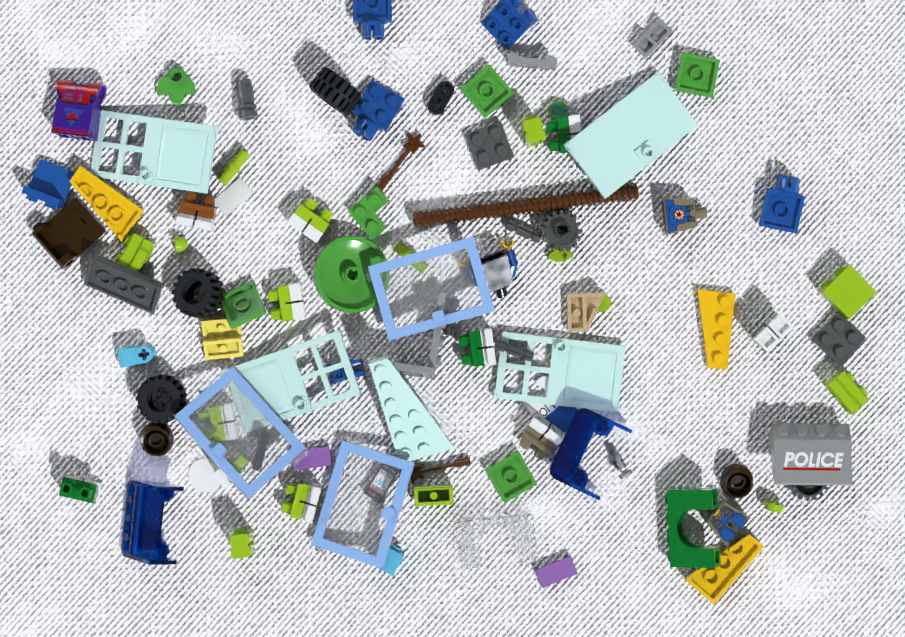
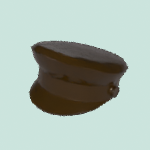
[140,422,174,456]
[720,464,754,498]

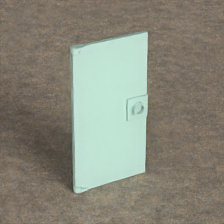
[564,71,698,199]

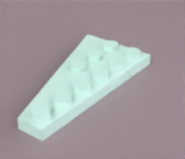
[368,356,454,461]

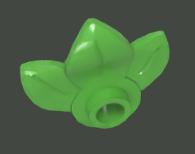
[157,67,195,106]

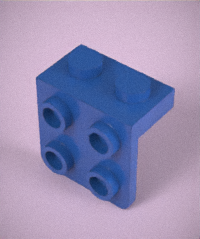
[482,0,539,49]
[21,160,75,210]

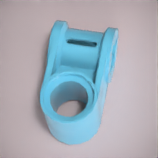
[117,345,156,367]

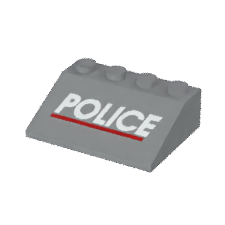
[768,423,852,486]

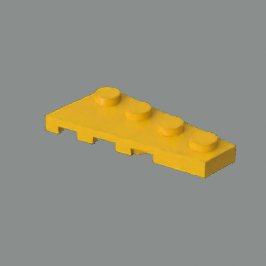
[69,166,145,242]
[696,289,735,369]
[684,533,764,604]

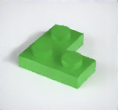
[348,186,390,240]

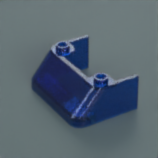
[550,408,633,500]
[121,480,184,565]

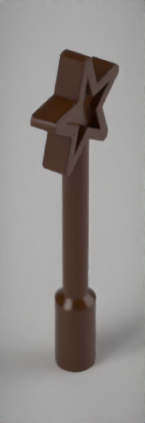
[377,133,425,191]
[411,457,471,484]

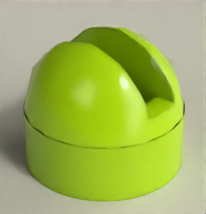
[174,237,188,253]

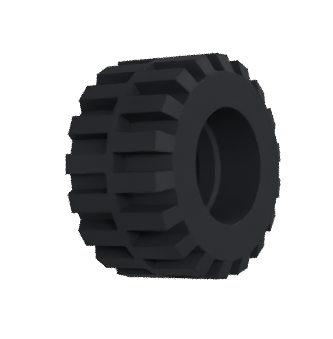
[309,67,362,115]
[172,268,226,319]
[136,375,187,424]

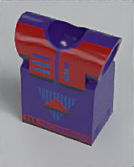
[51,80,107,142]

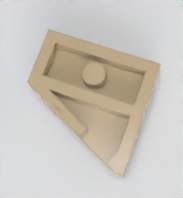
[567,293,605,332]

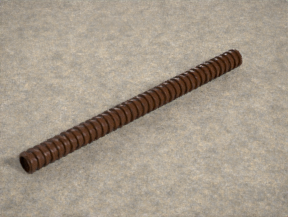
[412,183,639,228]

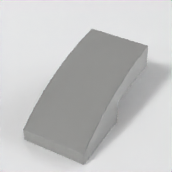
[632,18,673,59]

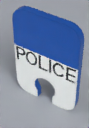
[521,376,580,432]

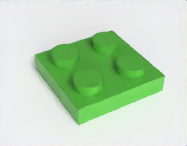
[674,52,720,98]
[460,64,514,119]
[221,280,267,329]
[485,451,537,503]

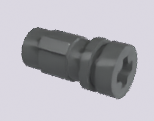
[236,79,258,121]

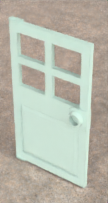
[90,109,219,194]
[223,329,361,433]
[493,332,626,413]

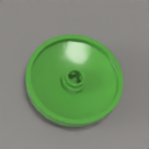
[313,236,390,313]

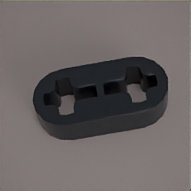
[428,81,454,116]

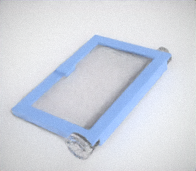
[366,235,495,341]
[174,367,309,499]
[311,434,415,569]

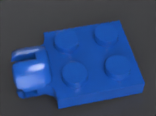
[353,0,392,40]
[353,80,405,141]
[758,174,805,234]

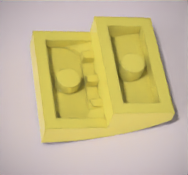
[201,317,244,360]

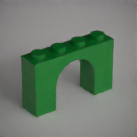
[665,488,721,568]

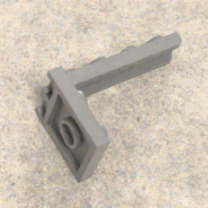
[392,292,449,379]

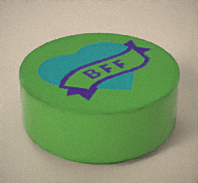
[549,101,568,120]

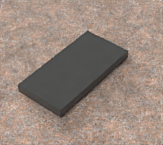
[83,253,164,315]

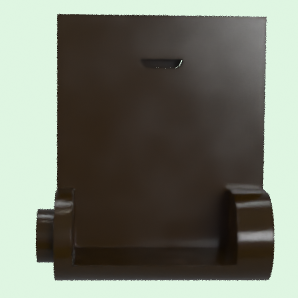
[32,196,107,269]

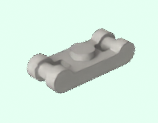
[507,52,557,70]

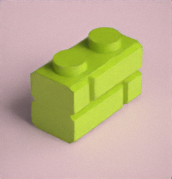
[521,114,546,147]
[115,233,156,273]
[824,370,869,414]
[414,483,454,507]
[229,526,255,559]

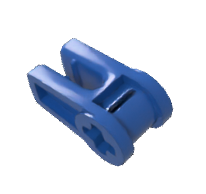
[326,358,366,384]

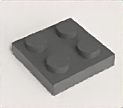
[465,121,514,171]
[811,312,866,366]

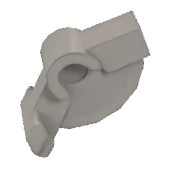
[609,448,633,479]

